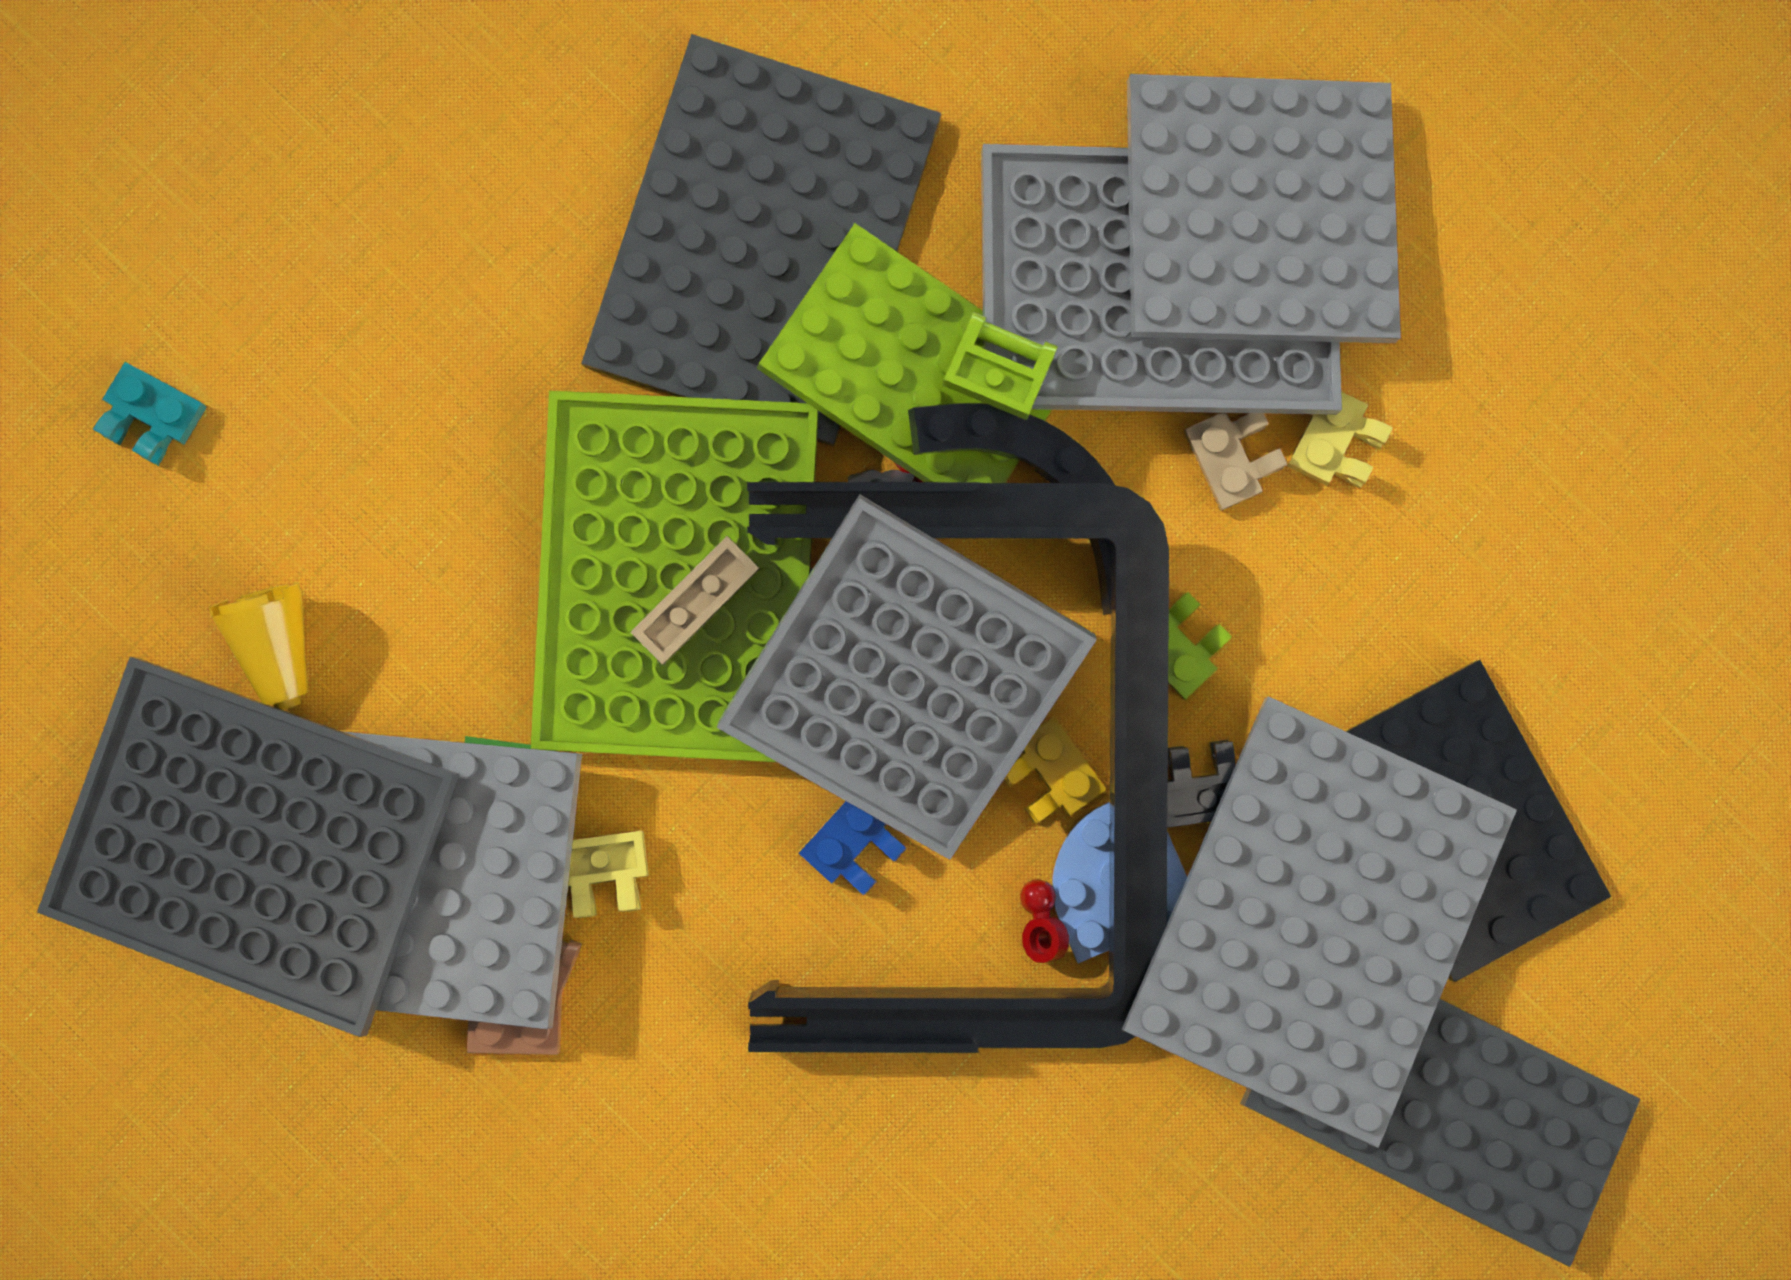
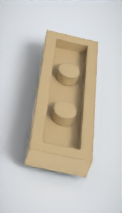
[631,536,760,664]

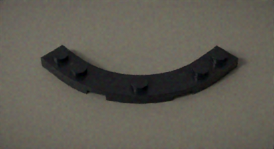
[908,403,1116,615]

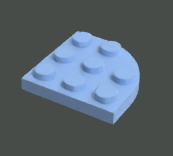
[1052,802,1187,963]

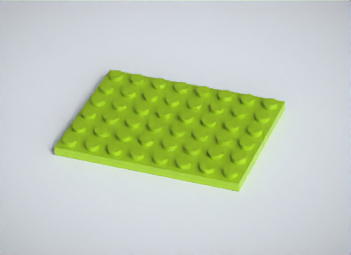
[531,390,819,762]

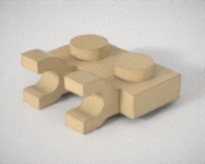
[1184,413,1287,511]

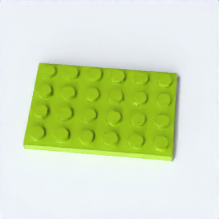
[756,223,1051,483]

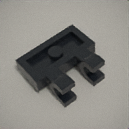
[1167,740,1235,828]

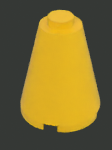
[208,583,308,710]

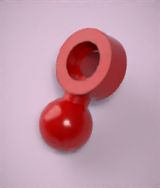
[1020,879,1069,963]

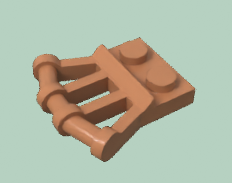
[467,939,582,1055]

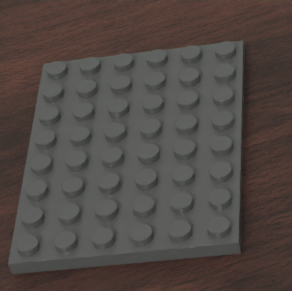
[581,34,941,446]
[37,657,460,1037]

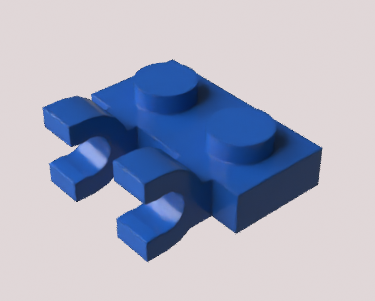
[799,801,907,895]

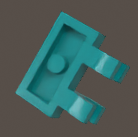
[93,362,207,466]

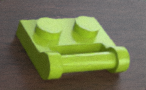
[943,312,1058,420]

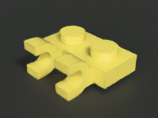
[1287,392,1393,488]
[568,831,649,918]

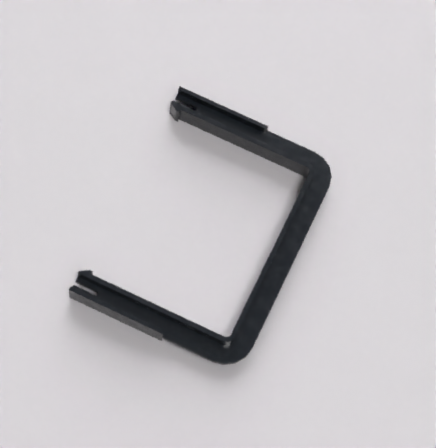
[747,482,1169,1053]

